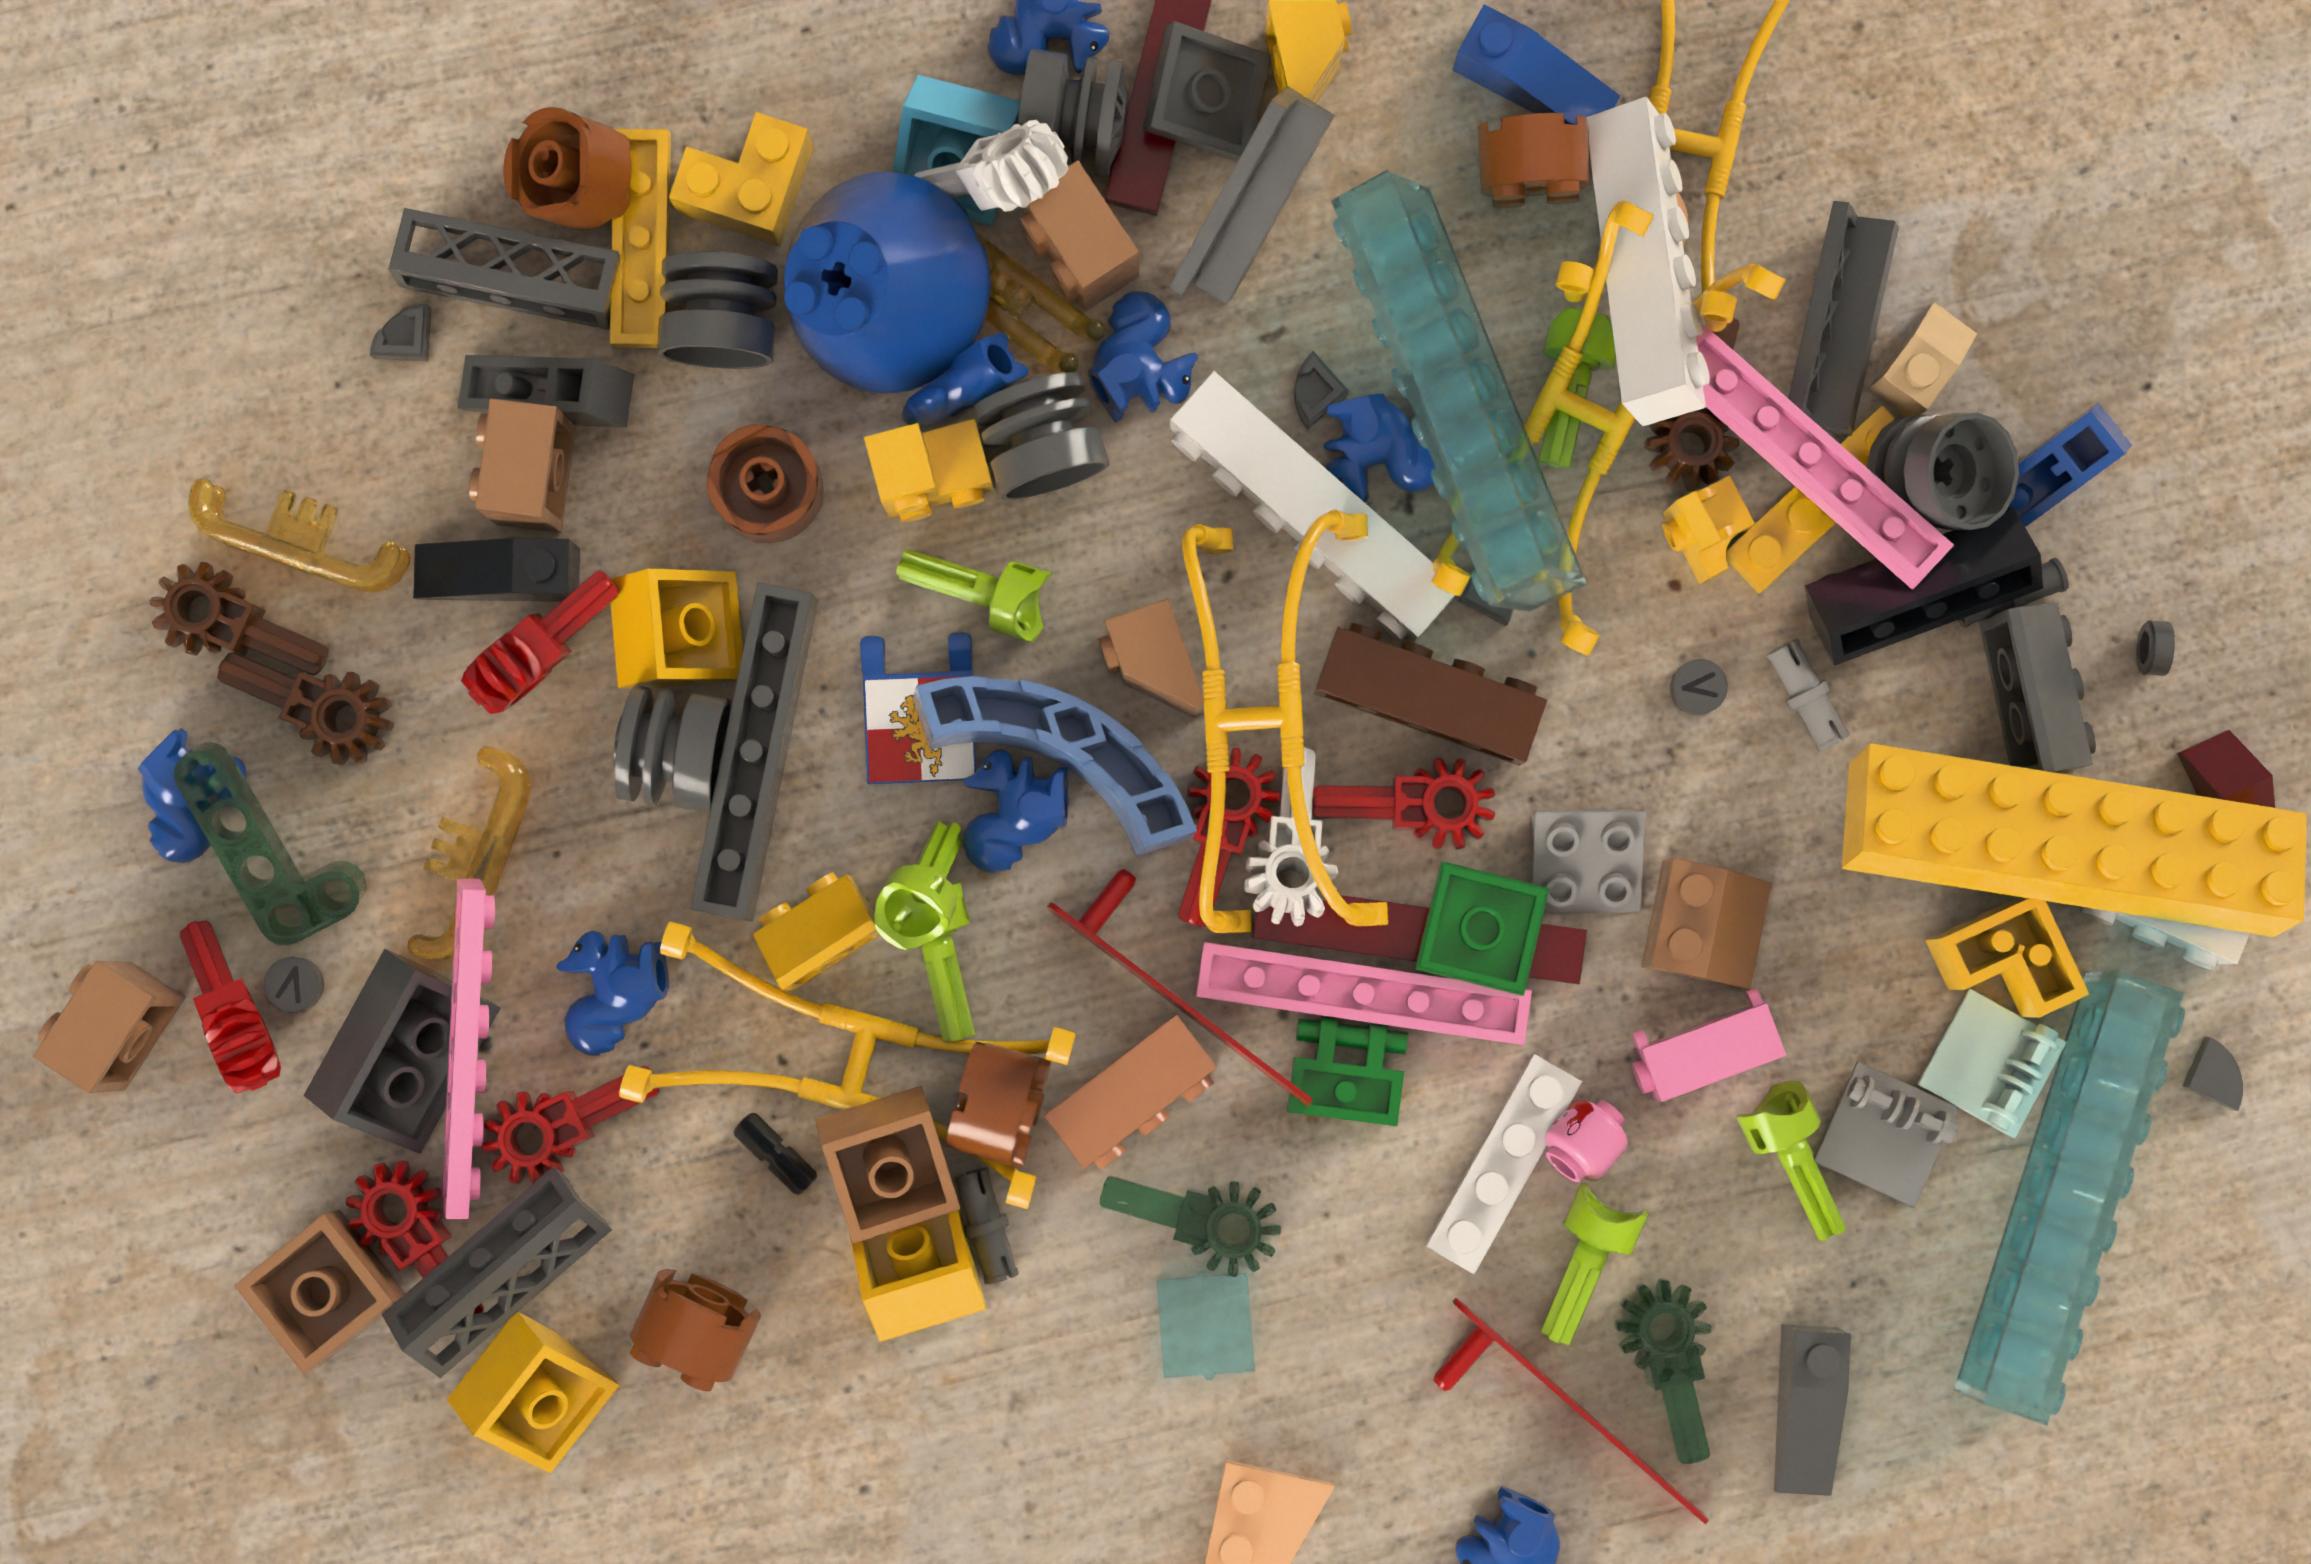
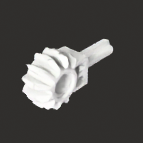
[914,120,1069,212]
[1244,747,1338,927]

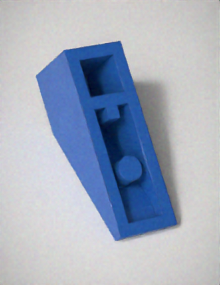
[1452,4,1620,125]
[2007,402,2132,527]

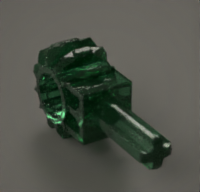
[1099,1176,1281,1277]
[1614,1278,1711,1464]

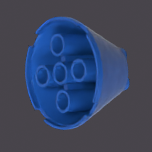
[784,172,991,393]

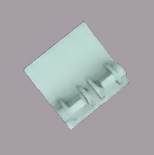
[1917,988,2067,1139]

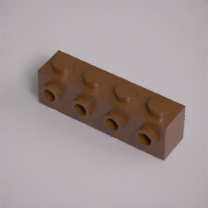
[1313,623,1548,766]

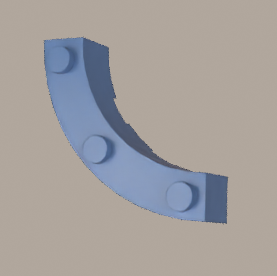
[913,676,1197,857]

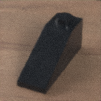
[413,538,580,602]

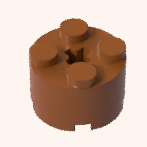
[503,107,632,231]
[1477,113,1591,208]
[706,424,824,543]
[946,1041,1051,1168]
[630,1269,761,1391]

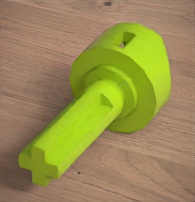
[1538,308,1616,469]
[896,549,1054,643]
[874,821,963,950]
[894,881,975,1042]
[1736,1081,1846,1241]
[1540,1183,1649,1346]

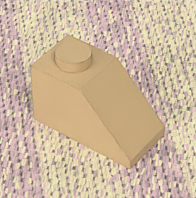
[1868,302,1977,416]

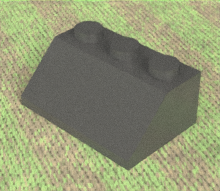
[1979,603,2096,773]
[303,949,500,1154]

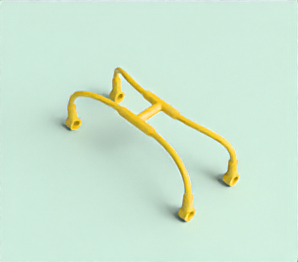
[1555,0,1790,332]
[1431,200,1786,655]
[1182,510,1388,934]
[619,921,1076,1209]

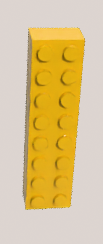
[1842,743,2307,937]

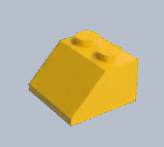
[1264,0,1352,104]
[610,568,743,688]
[752,872,880,991]
[850,1209,986,1342]
[446,1312,620,1473]

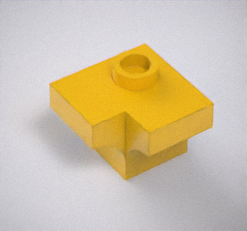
[1662,475,1755,585]

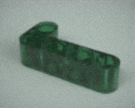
[174,742,366,946]

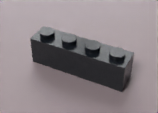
[1805,508,2043,666]

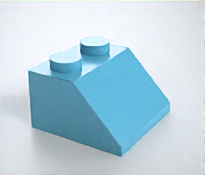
[893,75,1020,226]

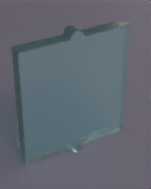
[1156,1271,1255,1380]

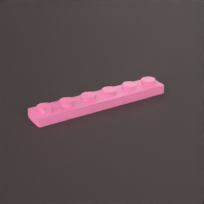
[1696,324,1954,590]
[441,878,495,1219]
[1196,942,1532,1045]

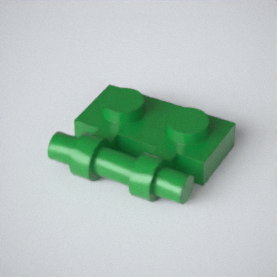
[1287,1016,1408,1126]

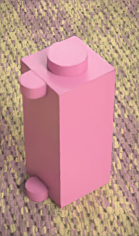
[1631,988,1787,1102]

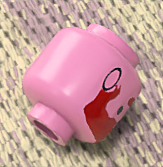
[1545,1100,1628,1183]

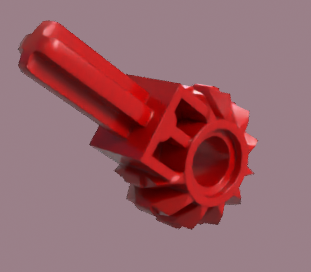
[461,570,620,714]
[1178,748,1281,927]
[1313,758,1495,850]
[179,920,281,1094]
[482,1066,660,1184]
[346,1161,484,1314]

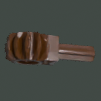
[1644,317,1740,491]
[150,562,329,675]
[217,652,394,766]

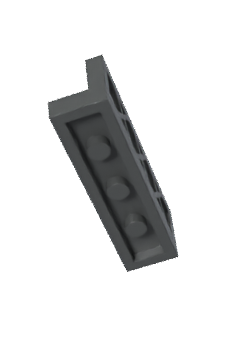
[1169,86,1335,304]
[1788,201,1899,436]
[388,208,620,330]
[381,1166,612,1378]

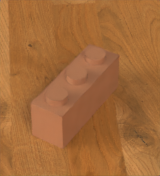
[1044,1014,1217,1170]

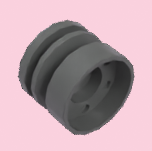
[1018,48,1128,177]
[657,251,778,369]
[973,372,1110,500]
[1866,413,2019,530]
[613,685,731,812]

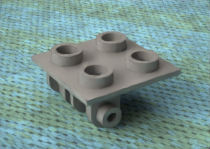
[1530,809,1646,913]
[1814,1061,1959,1208]

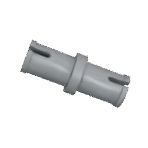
[1766,638,1850,751]

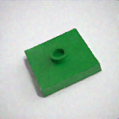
[1414,861,1550,996]

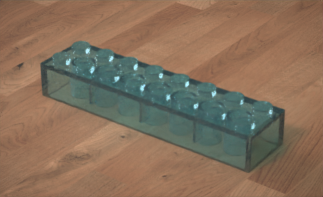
[1331,170,1587,612]
[1953,971,2185,1426]

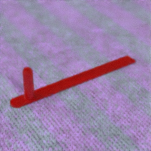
[1047,869,1313,1107]
[1433,1297,1709,1525]

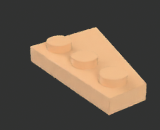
[1204,1460,1335,1564]

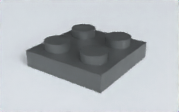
[1143,21,1271,162]

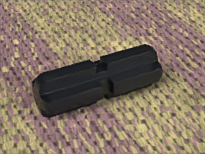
[733,1113,817,1195]

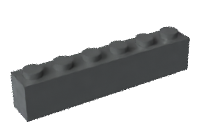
[690,582,818,922]

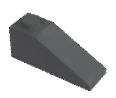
[458,355,634,428]
[1774,1324,1851,1496]

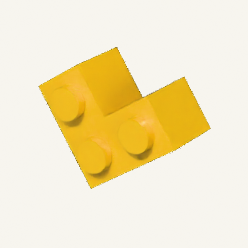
[669,112,814,247]
[864,419,994,523]
[1925,897,2090,1018]

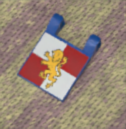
[860,632,977,784]

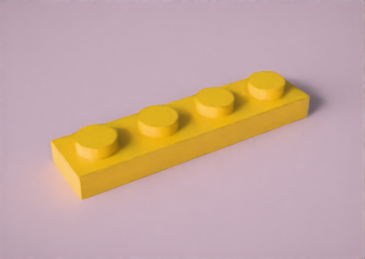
[610,129,671,348]
[1726,405,1896,594]

